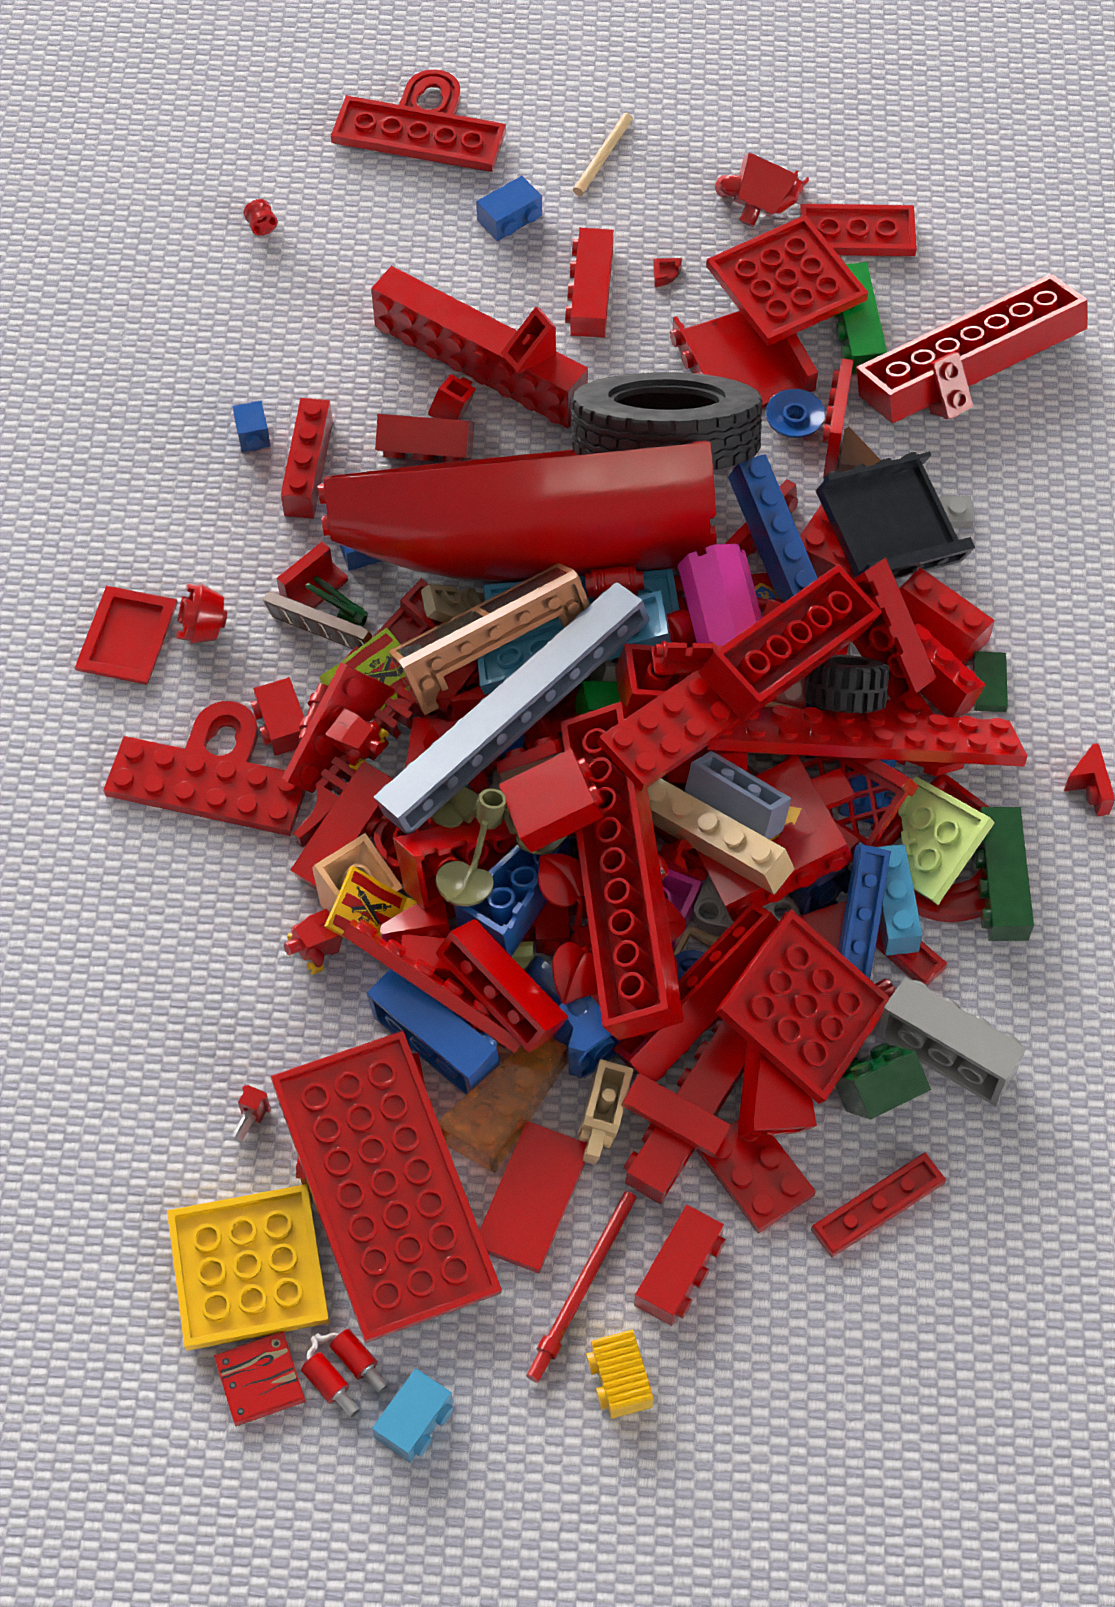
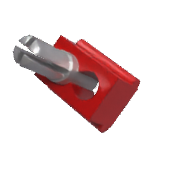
[232,1085,271,1142]

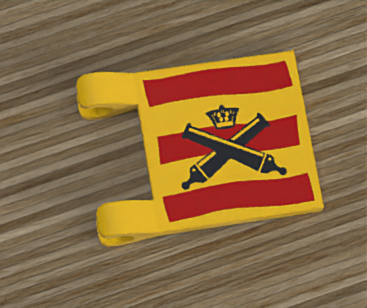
[324,866,417,940]

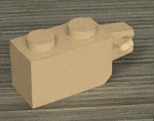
[577,1059,633,1165]

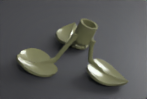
[430,787,570,906]

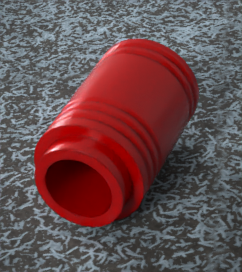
[585,565,644,601]

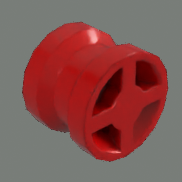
[243,199,278,236]

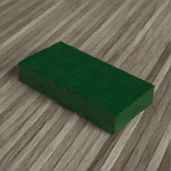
[973,651,1008,712]

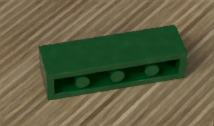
[975,807,1034,941]

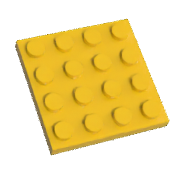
[167,1184,330,1351]

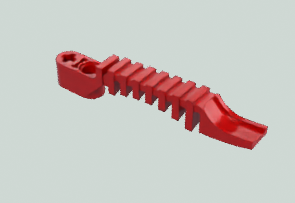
[292,661,479,847]

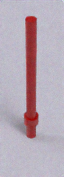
[526,1191,637,1383]

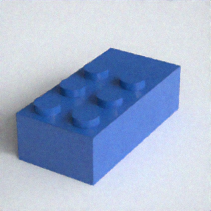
[366,969,501,1102]

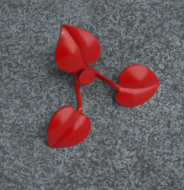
[538,853,686,1005]

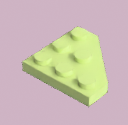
[898,776,995,905]

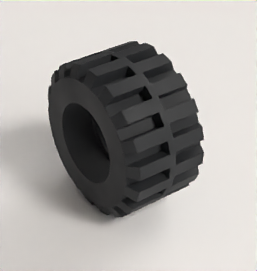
[805,655,890,713]

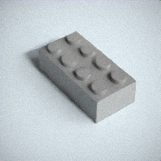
[877,977,1027,1107]

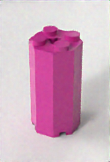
[678,544,762,646]

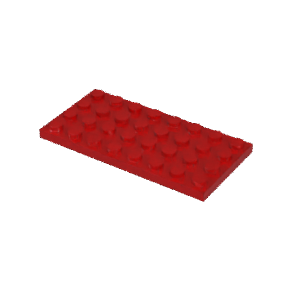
[270,1031,502,1343]

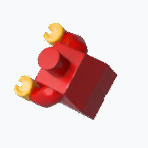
[326,708,389,771]
[284,909,343,975]

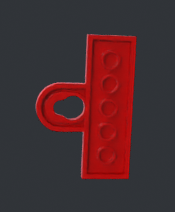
[331,69,506,172]
[103,701,306,836]

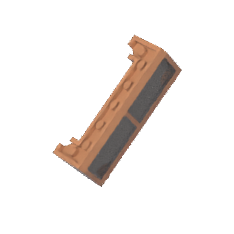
[388,563,590,715]

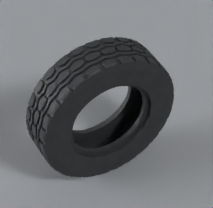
[571,372,762,470]

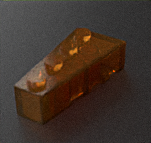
[438,1038,567,1173]

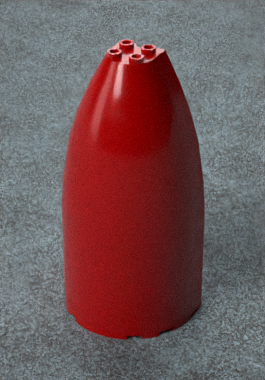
[318,440,717,582]

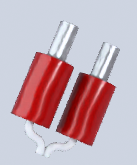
[301,1329,388,1418]

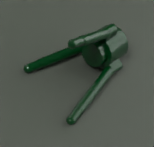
[306,576,369,627]

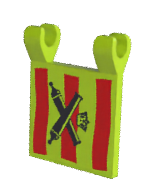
[319,628,409,711]

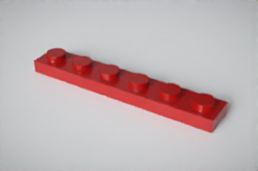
[342,919,521,1053]

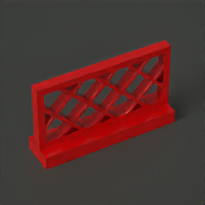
[783,754,919,847]

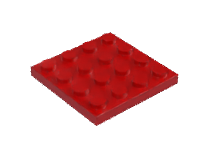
[706,215,868,346]
[715,909,890,1104]

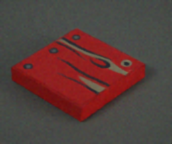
[214,1331,306,1427]

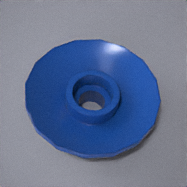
[766,389,825,438]

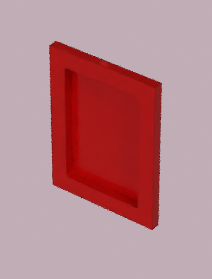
[75,585,178,685]

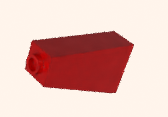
[738,1041,817,1137]

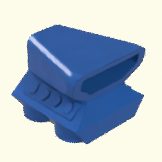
[546,996,621,1079]

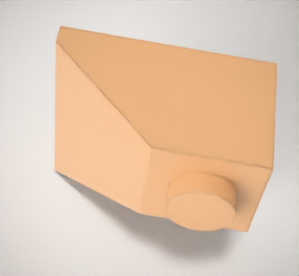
[312,833,403,912]

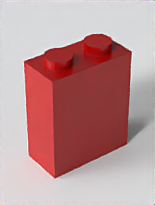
[498,749,604,853]

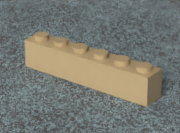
[648,778,794,894]

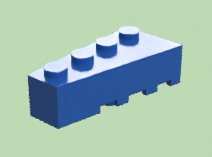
[454,836,572,957]

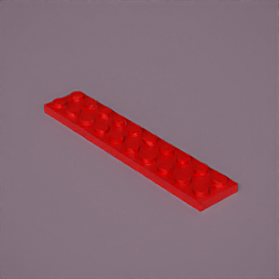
[707,705,1028,767]

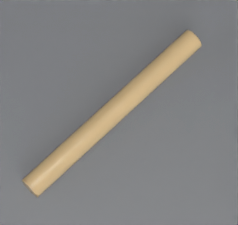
[573,113,633,196]

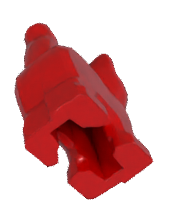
[658,839,708,881]

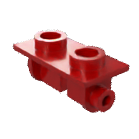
[650,641,722,675]

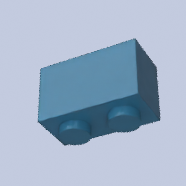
[372,1368,454,1463]

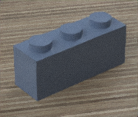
[684,751,792,840]

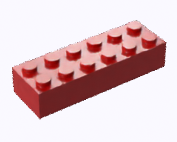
[698,564,882,722]

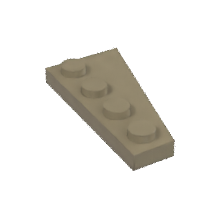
[421,584,485,629]

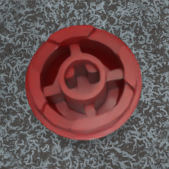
[176,583,228,644]

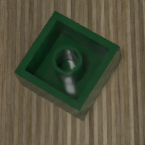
[836,1043,931,1120]

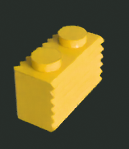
[586,1329,654,1419]

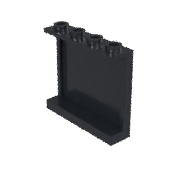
[815,451,975,579]

